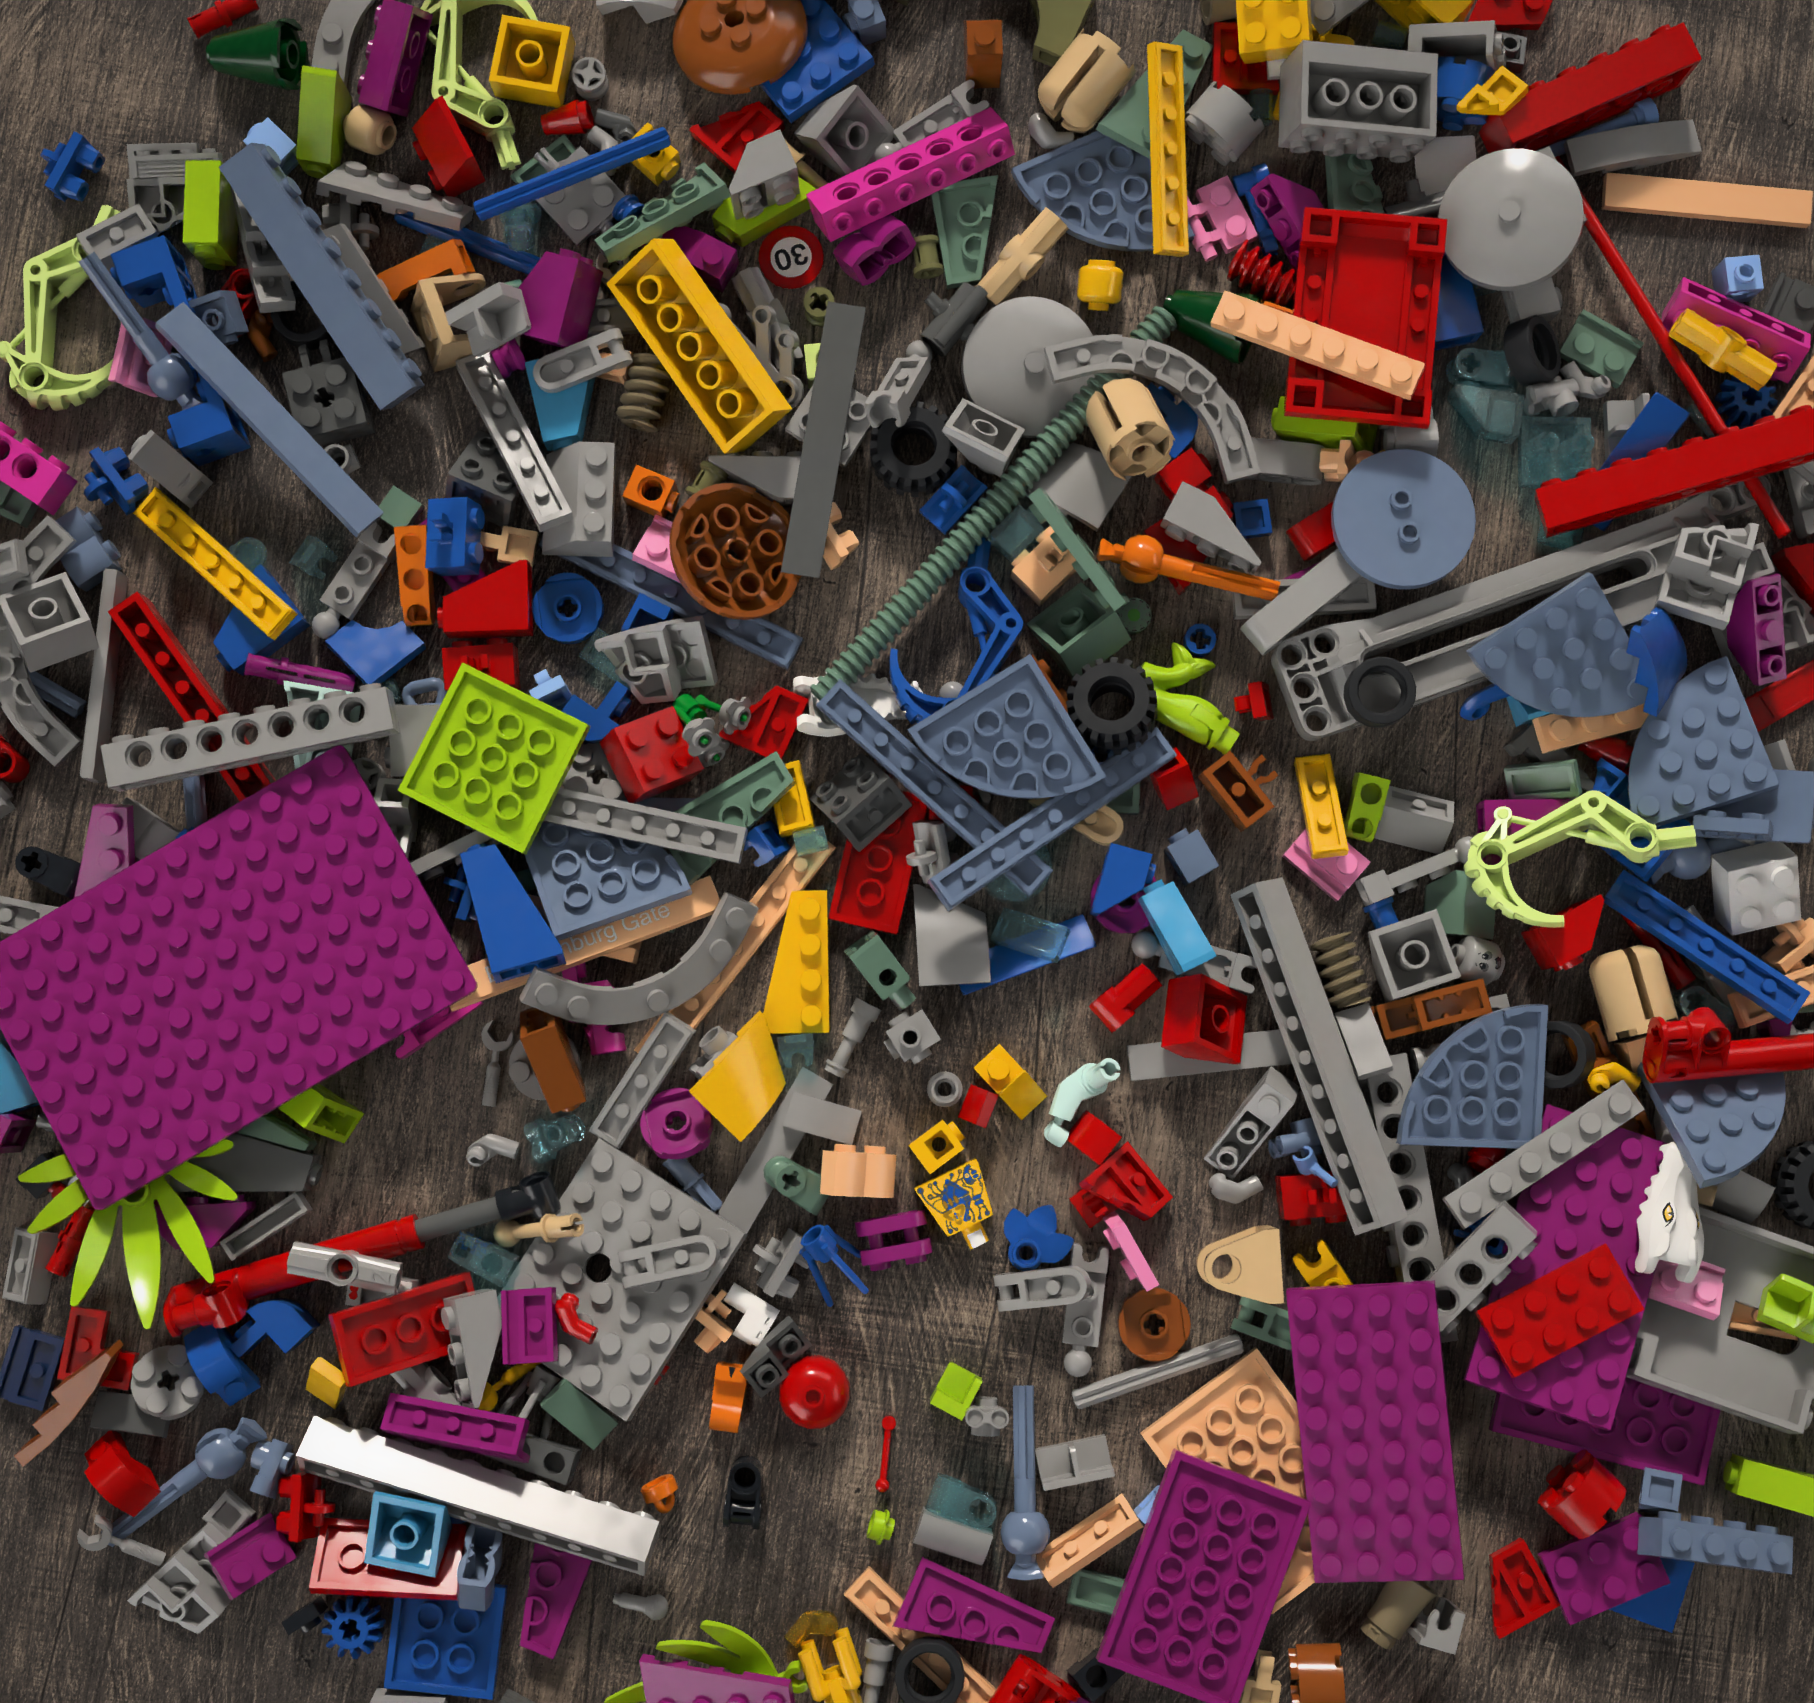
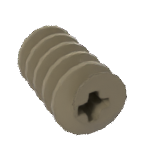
[616,353,672,433]
[1310,931,1372,1009]

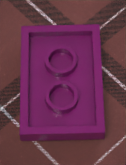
[1538,1512,1671,1626]

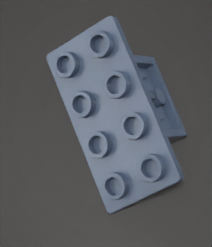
[1683,769,1814,844]

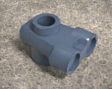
[1268,1118,1323,1159]
[250,1439,296,1499]

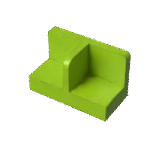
[1757,1274,1814,1344]

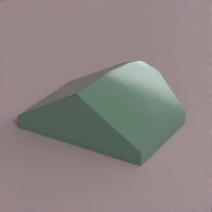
[1423,870,1496,940]

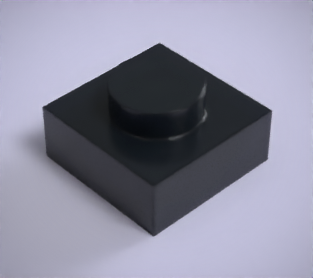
[281,1595,328,1635]

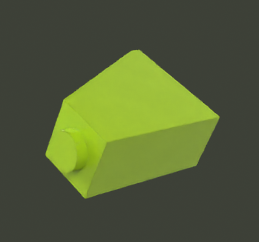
[296,65,353,179]
[712,176,816,247]
[1271,396,1378,452]
[278,1084,364,1144]
[1723,1453,1814,1517]

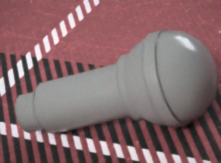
[613,1592,669,1620]

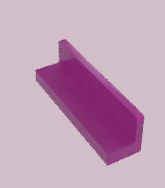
[380,1393,530,1463]

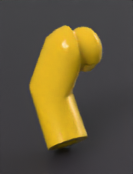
[1587,1062,1641,1093]

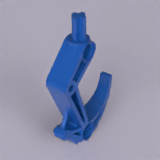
[889,538,1023,724]

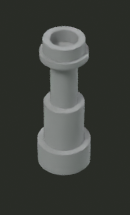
[824,997,882,1079]
[863,1638,895,1703]

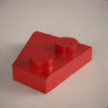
[1467,0,1553,31]
[689,101,785,174]
[718,685,809,761]
[1489,1537,1560,1640]

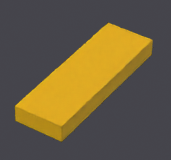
[1294,754,1349,859]

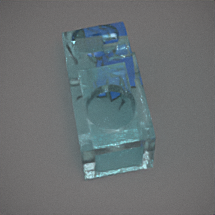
[447,1230,523,1287]

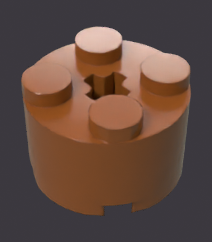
[1288,1643,1346,1703]

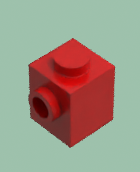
[1154,447,1212,502]

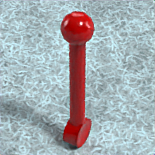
[875,1415,896,1493]

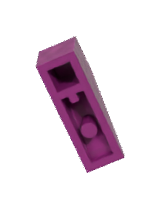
[638,226,739,293]

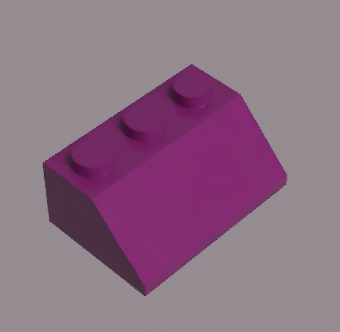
[357,0,433,117]

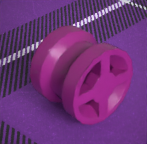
[490,338,526,379]

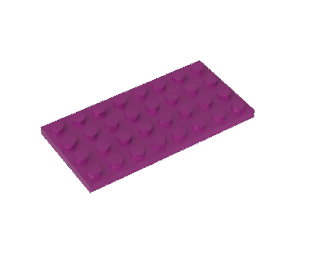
[1464,1104,1668,1431]
[1286,1280,1465,1583]

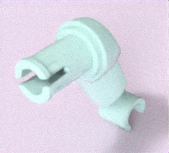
[1044,1058,1120,1147]

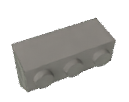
[542,441,617,557]

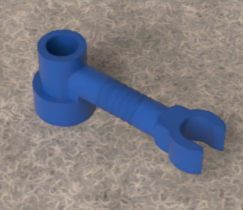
[1232,163,1279,256]

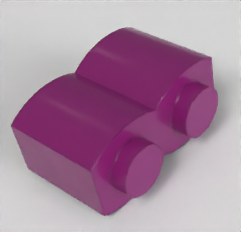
[833,214,916,286]

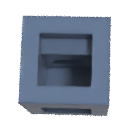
[842,0,886,46]
[189,290,249,346]

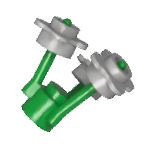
[672,694,751,767]

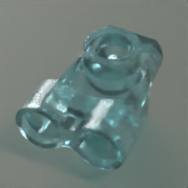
[499,200,542,251]
[524,1114,585,1164]

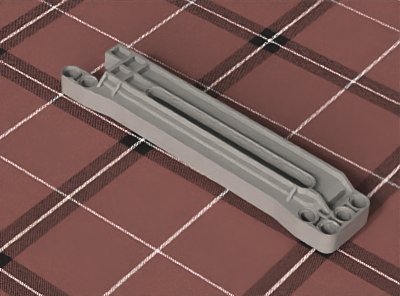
[1271,476,1775,741]

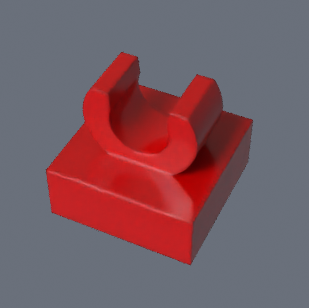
[1234,681,1274,721]
[1068,1188,1118,1228]

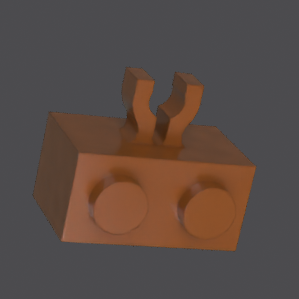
[1197,751,1279,832]

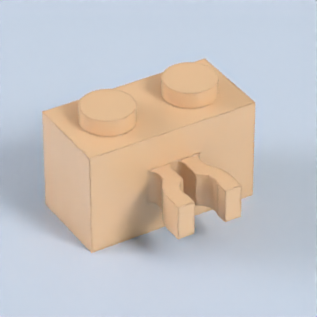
[1010,526,1076,607]

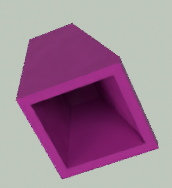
[518,248,603,348]

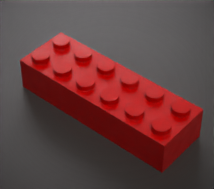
[1479,22,1702,153]

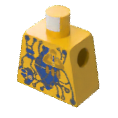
[914,1158,993,1249]

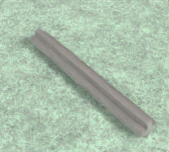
[1072,1334,1244,1409]

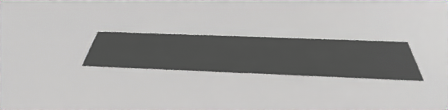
[781,301,866,578]

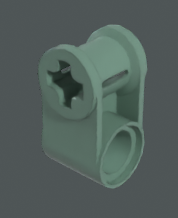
[764,1156,829,1216]

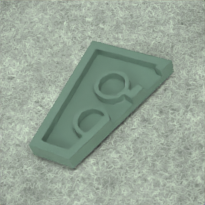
[931,175,998,289]

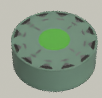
[1116,598,1151,634]

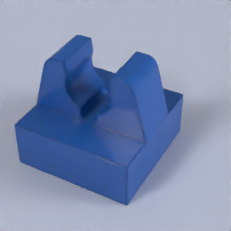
[744,820,791,867]

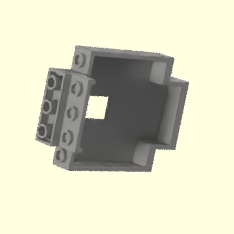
[1626,1207,1814,1434]

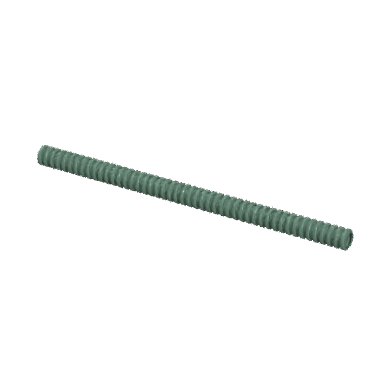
[810,306,1177,701]

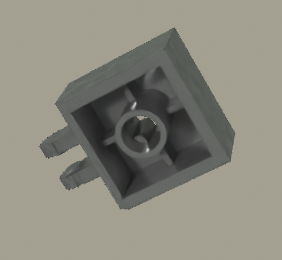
[282,339,375,447]

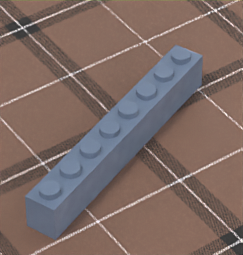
[219,143,424,410]

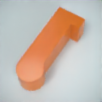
[377,239,476,303]
[394,525,436,626]

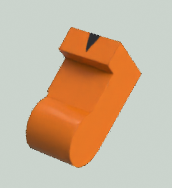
[709,1361,748,1434]

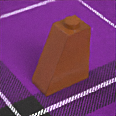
[963,19,1003,89]
[520,1007,586,1114]

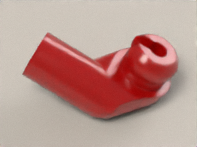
[554,1293,598,1345]

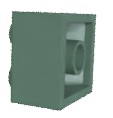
[1026,582,1131,678]

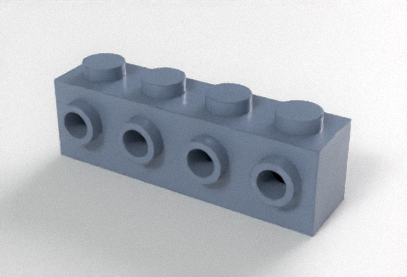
[1637,1511,1793,1574]

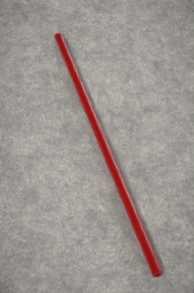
[1555,156,1791,539]

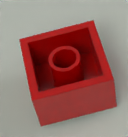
[599,706,704,804]

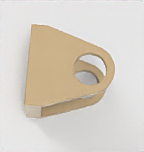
[410,273,506,372]
[1196,1225,1284,1304]

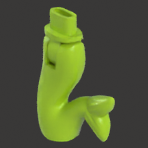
[1141,642,1240,755]

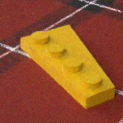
[763,890,830,1034]

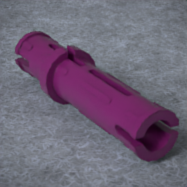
[244,653,356,692]

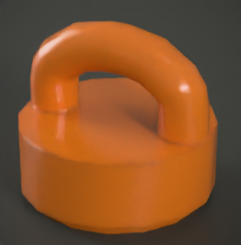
[640,1474,678,1514]

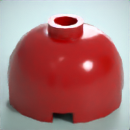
[779,1355,850,1429]

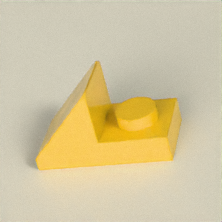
[973,1044,1047,1120]

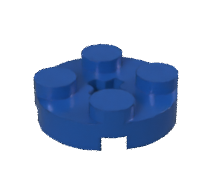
[532,573,604,644]

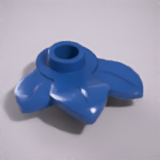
[1003,1205,1074,1271]

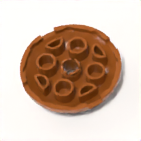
[672,0,808,95]
[669,483,802,620]

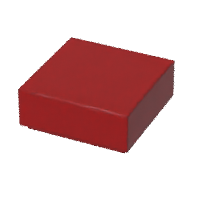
[958,1084,998,1128]

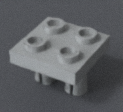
[785,385,872,468]

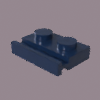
[0,1325,65,1411]

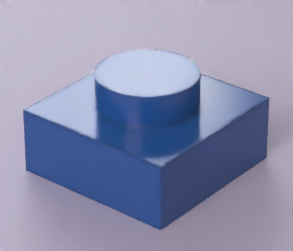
[1232,498,1273,539]

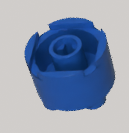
[1437,57,1495,131]

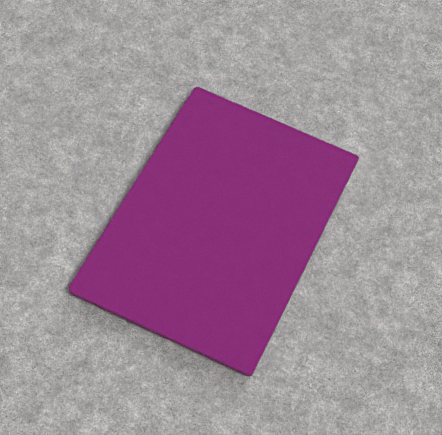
[0,745,478,1210]

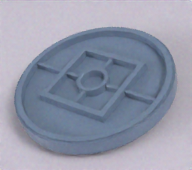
[1331,449,1476,589]

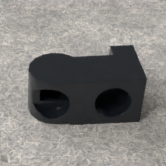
[1066,1646,1126,1702]

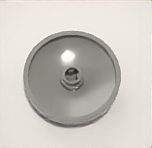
[1438,148,1584,291]
[961,296,1095,438]

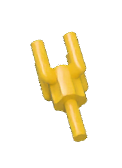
[798,1627,863,1703]

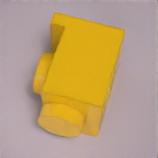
[631,122,681,186]
[908,1119,965,1174]

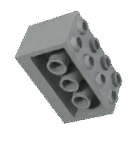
[1278,40,1438,163]

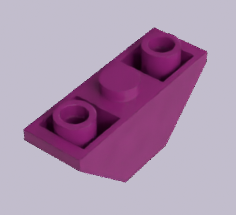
[1250,173,1324,273]
[1726,574,1787,686]
[154,1194,256,1250]

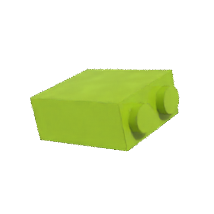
[183,160,238,270]

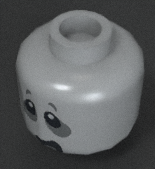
[1451,935,1505,986]

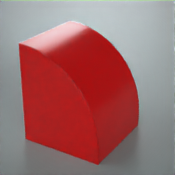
[1149,747,1199,811]
[1067,1110,1122,1166]

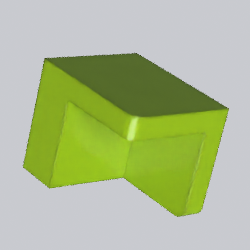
[930,1362,982,1421]

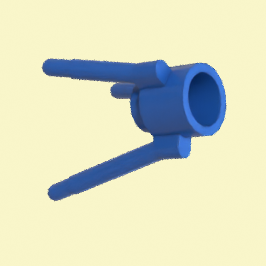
[799,1224,869,1307]

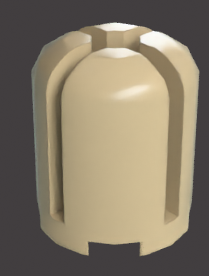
[1038,28,1136,133]
[1086,378,1175,480]
[1589,945,1679,1042]

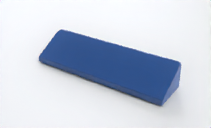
[1593,392,1691,532]
[959,914,1097,996]

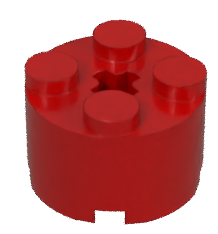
[1537,1449,1626,1539]

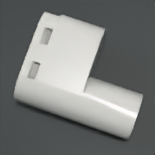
[723,1282,780,1347]

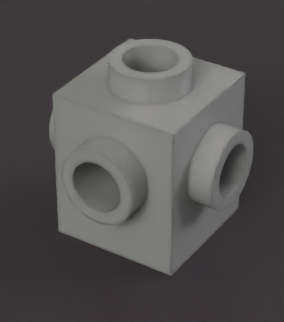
[884,1009,941,1065]

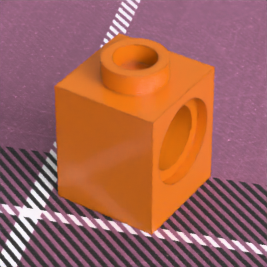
[622,464,680,518]

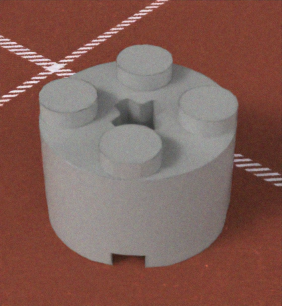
[1185,82,1264,166]

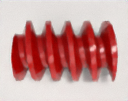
[1227,239,1296,307]

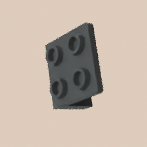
[445,431,520,527]
[810,753,912,852]

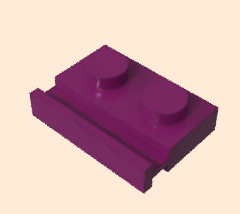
[501,1287,558,1365]
[203,1512,297,1600]

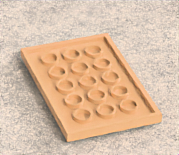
[1140,1347,1315,1614]

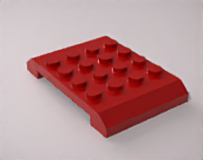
[1284,207,1448,429]

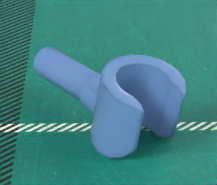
[1292,1146,1338,1188]

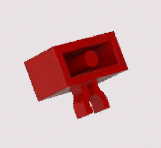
[442,638,521,692]
[1275,1171,1347,1226]

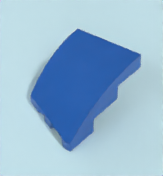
[1626,607,1687,717]
[1583,758,1691,882]

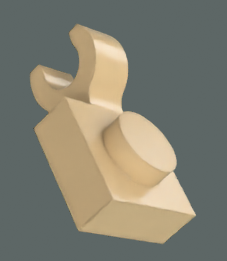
[480,525,539,568]
[1239,1649,1282,1703]

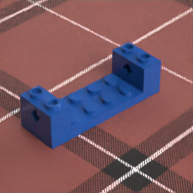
[110,235,251,466]

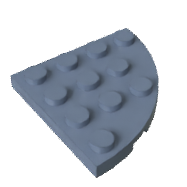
[1011,131,1195,252]
[1466,572,1648,717]
[907,654,1107,799]
[1628,656,1779,827]
[524,822,692,941]
[1396,1004,1548,1149]
[1637,1062,1786,1189]

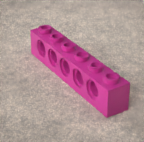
[806,107,1015,242]
[0,421,78,516]

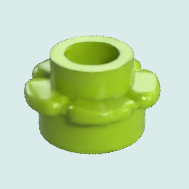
[867,1509,895,1545]

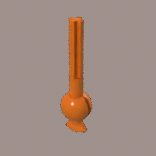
[1096,535,1280,601]

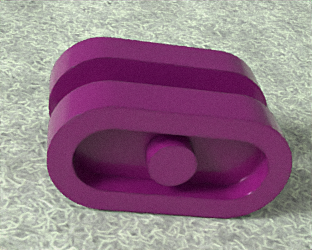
[854,1209,933,1271]

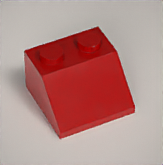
[412,96,485,197]
[1521,894,1605,972]
[1161,973,1247,1064]

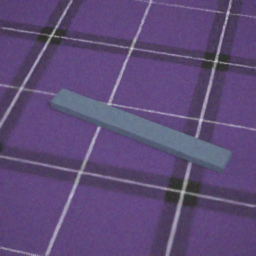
[155,302,384,537]
[539,537,804,671]
[816,679,1053,898]
[927,726,1177,912]

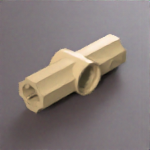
[976,207,1069,306]

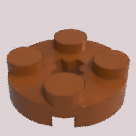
[1117,1287,1191,1361]

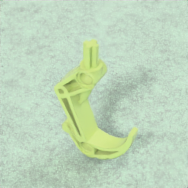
[420,0,538,170]
[0,205,120,411]
[1464,790,1697,928]

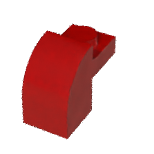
[84,1431,161,1517]

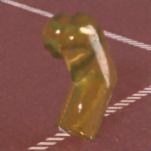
[784,1610,839,1648]

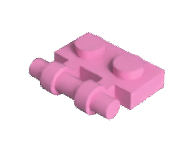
[1187,175,1258,262]

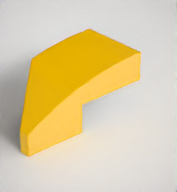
[1456,66,1529,115]

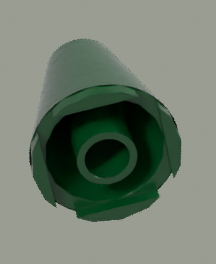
[206,18,309,90]
[1163,290,1263,364]

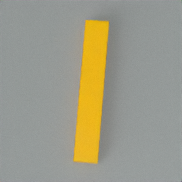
[1147,41,1189,257]
[133,487,298,641]

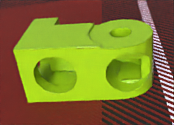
[1344,772,1391,843]

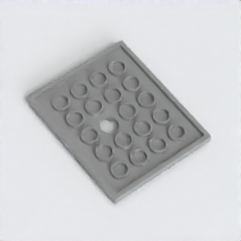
[497,1138,748,1422]

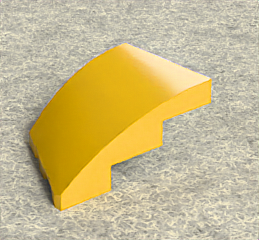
[689,1010,786,1142]

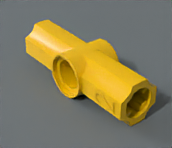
[1669,308,1777,391]

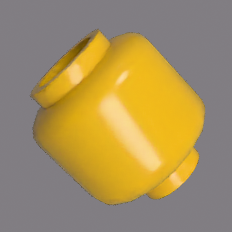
[1077,260,1124,311]

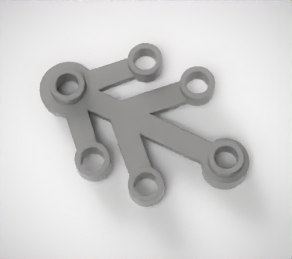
[719,303,804,408]

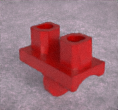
[276,1472,336,1543]

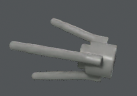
[497,1365,562,1439]

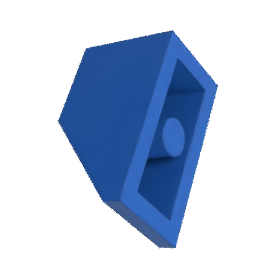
[1090,843,1156,916]

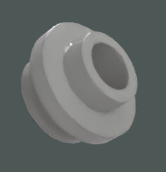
[927,1071,963,1107]

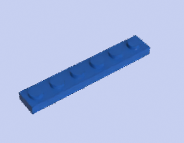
[1604,870,1810,1025]

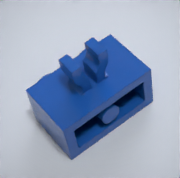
[425,497,485,576]

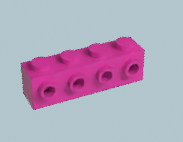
[1661,277,1811,384]

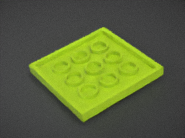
[397,662,591,855]

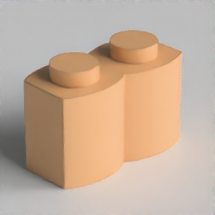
[820,1144,897,1198]

